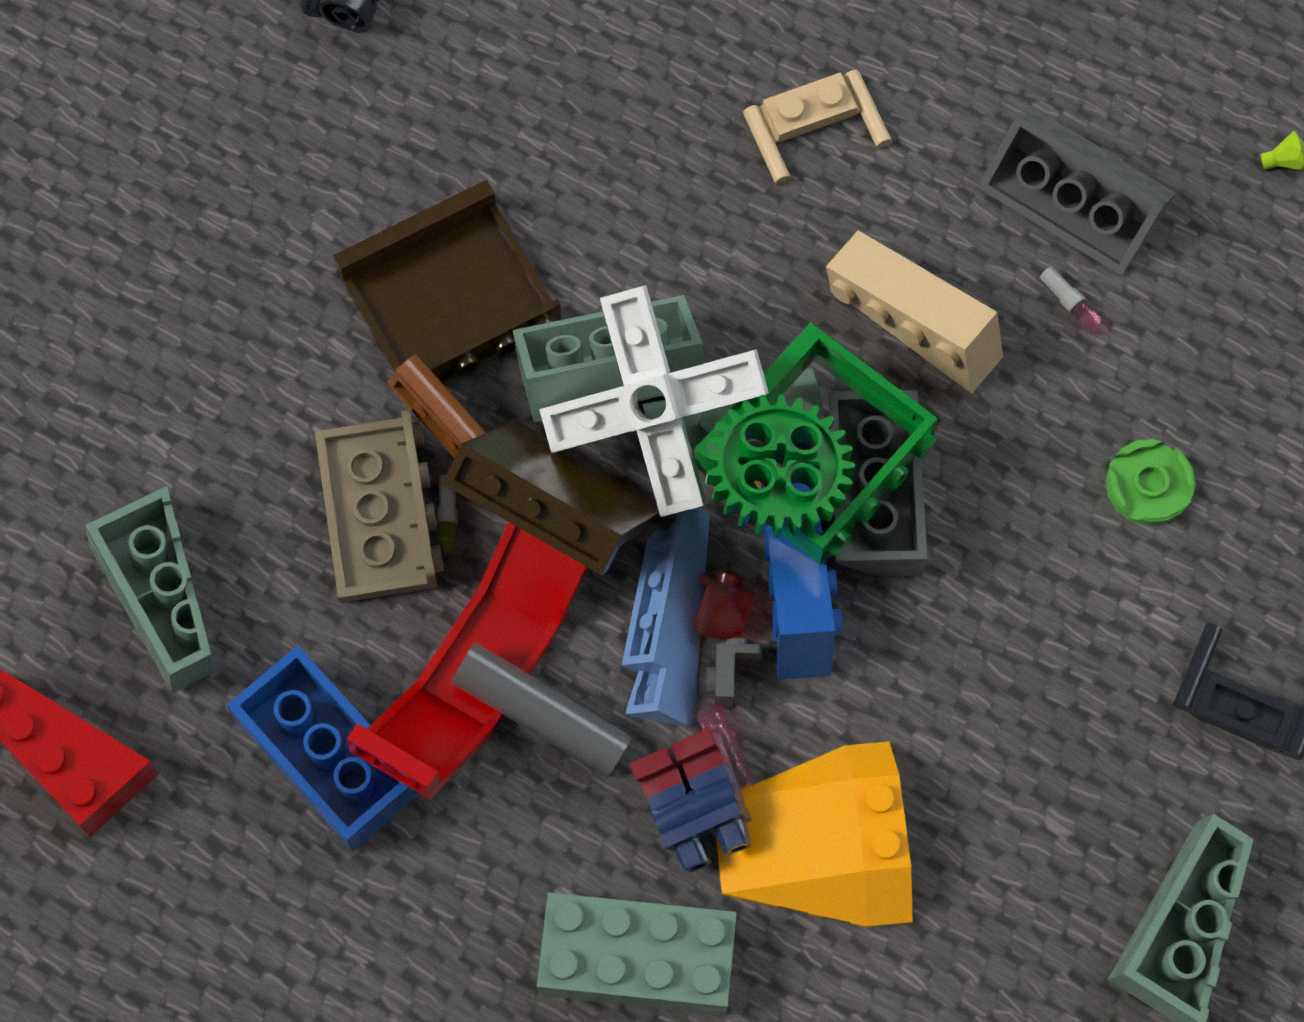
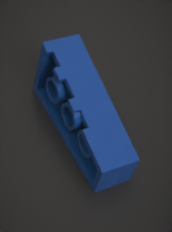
[761,483,842,680]

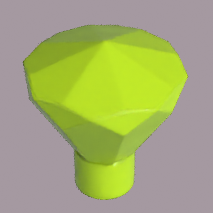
[1260,131,1304,171]

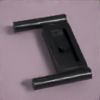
[1173,623,1304,760]

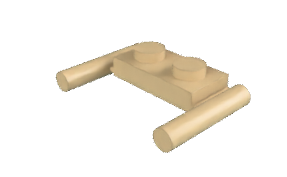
[743,69,892,185]

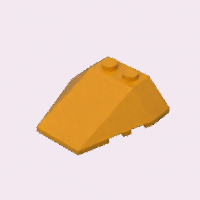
[716,741,913,928]

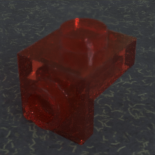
[693,569,756,641]

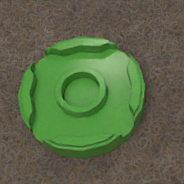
[1105,439,1196,526]

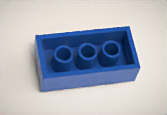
[227,645,420,852]

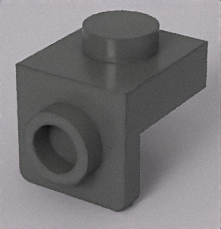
[706,638,762,708]

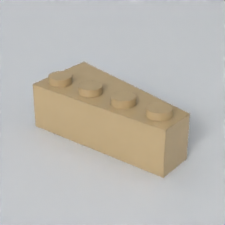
[826,230,1003,394]

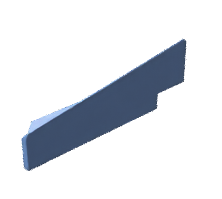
[622,507,710,727]

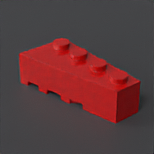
[0,669,159,837]

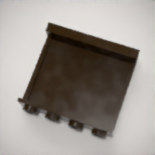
[333,180,562,383]
[443,420,663,575]

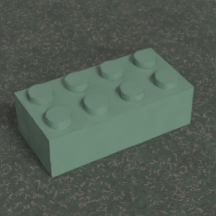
[513,295,705,422]
[537,892,737,1015]

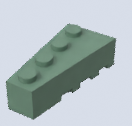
[1108,814,1254,1022]

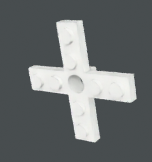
[539,285,769,517]

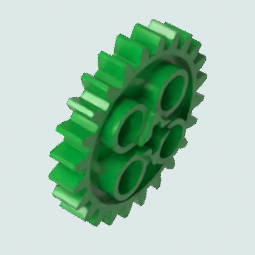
[703,394,855,538]

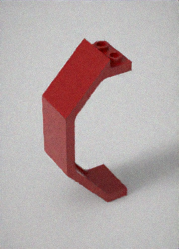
[346,522,588,800]

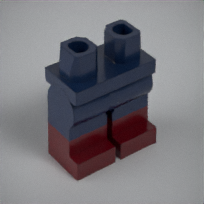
[629,728,753,872]

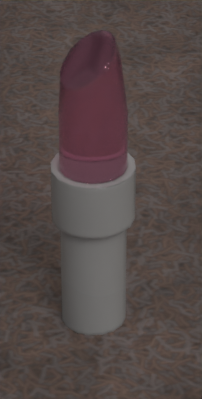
[1039,266,1101,334]

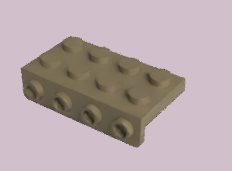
[315,409,444,603]

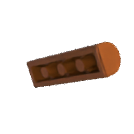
[387,354,486,458]

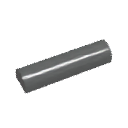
[450,642,632,777]

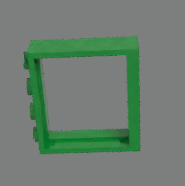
[694,322,938,564]

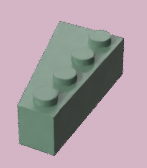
[85,486,213,694]

